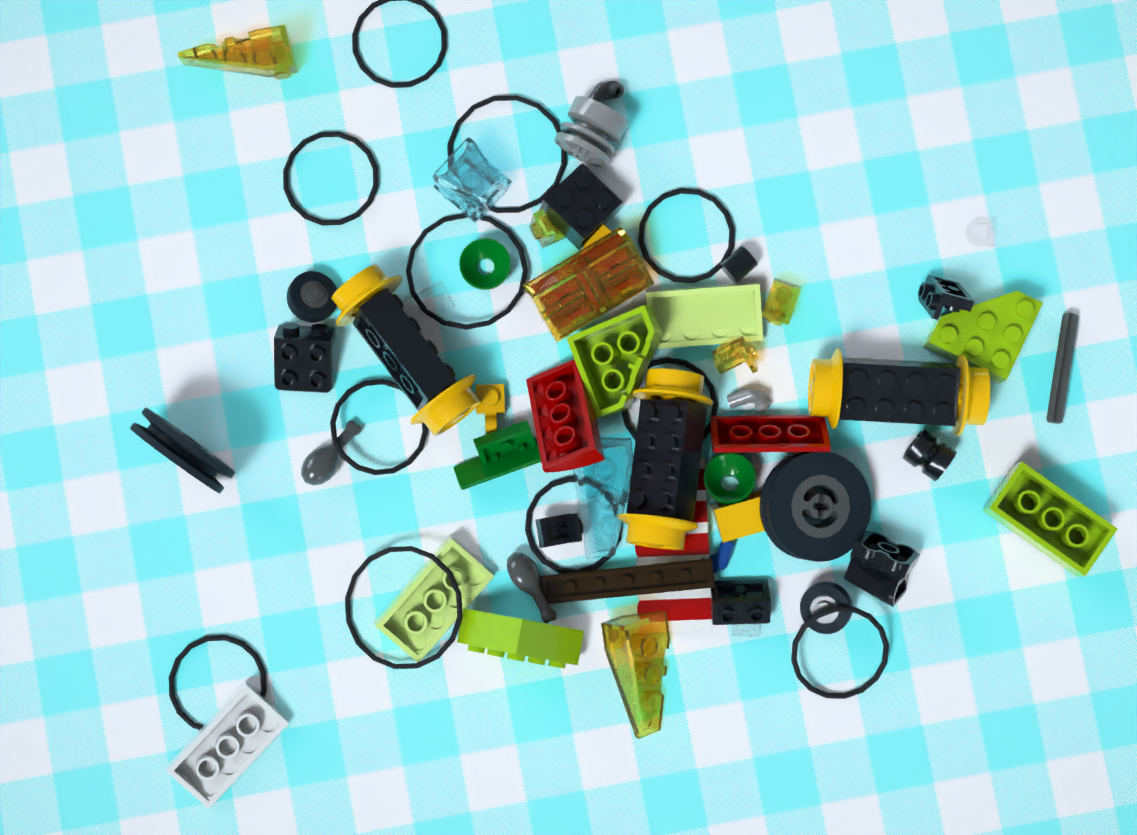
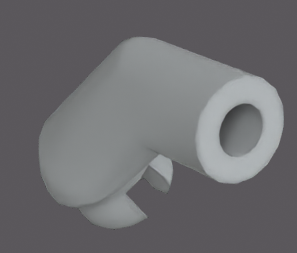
[727,389,770,411]

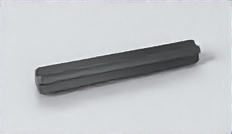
[1046,312,1079,424]

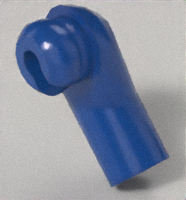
[701,540,735,573]

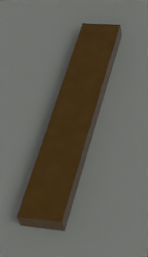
[540,558,715,604]

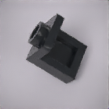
[535,513,583,548]

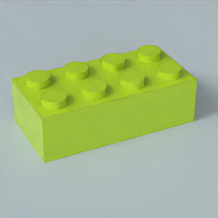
[982,461,1118,577]

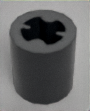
[720,246,758,284]

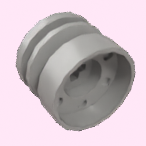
[554,96,628,168]

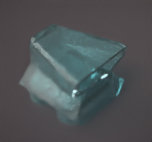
[432,137,512,222]

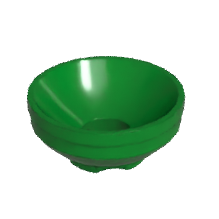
[459,238,511,290]
[704,453,756,504]

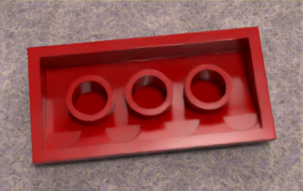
[526,359,605,473]
[710,415,831,453]

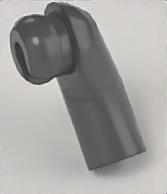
[588,81,624,103]

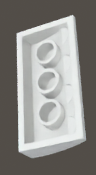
[166,681,289,809]

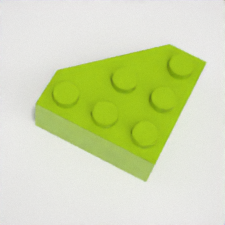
[923,291,1043,384]
[566,305,662,418]
[457,608,584,669]

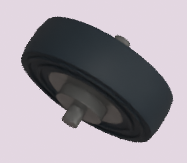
[286,271,337,323]
[800,581,853,634]

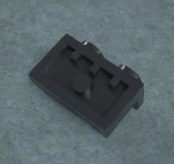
[918,275,975,320]
[711,579,771,625]

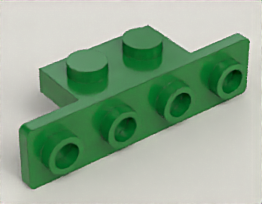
[453,420,541,490]

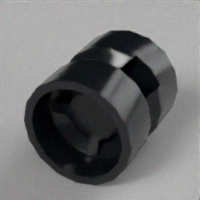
[902,428,957,482]

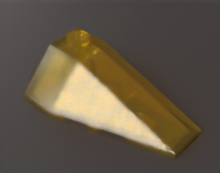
[177,25,298,79]
[601,611,670,739]

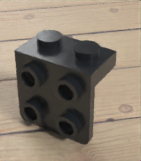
[274,322,336,393]

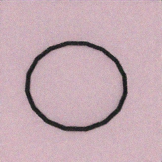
[447,95,567,213]
[406,213,528,330]
[345,546,463,669]

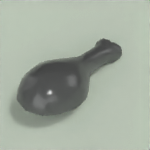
[301,420,362,486]
[507,552,557,624]

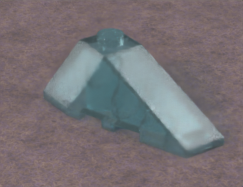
[573,437,633,559]

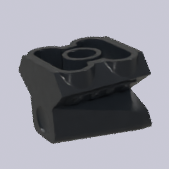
[844,531,920,607]

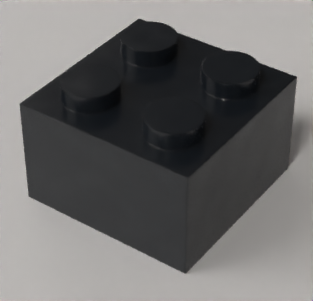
[539,163,623,250]

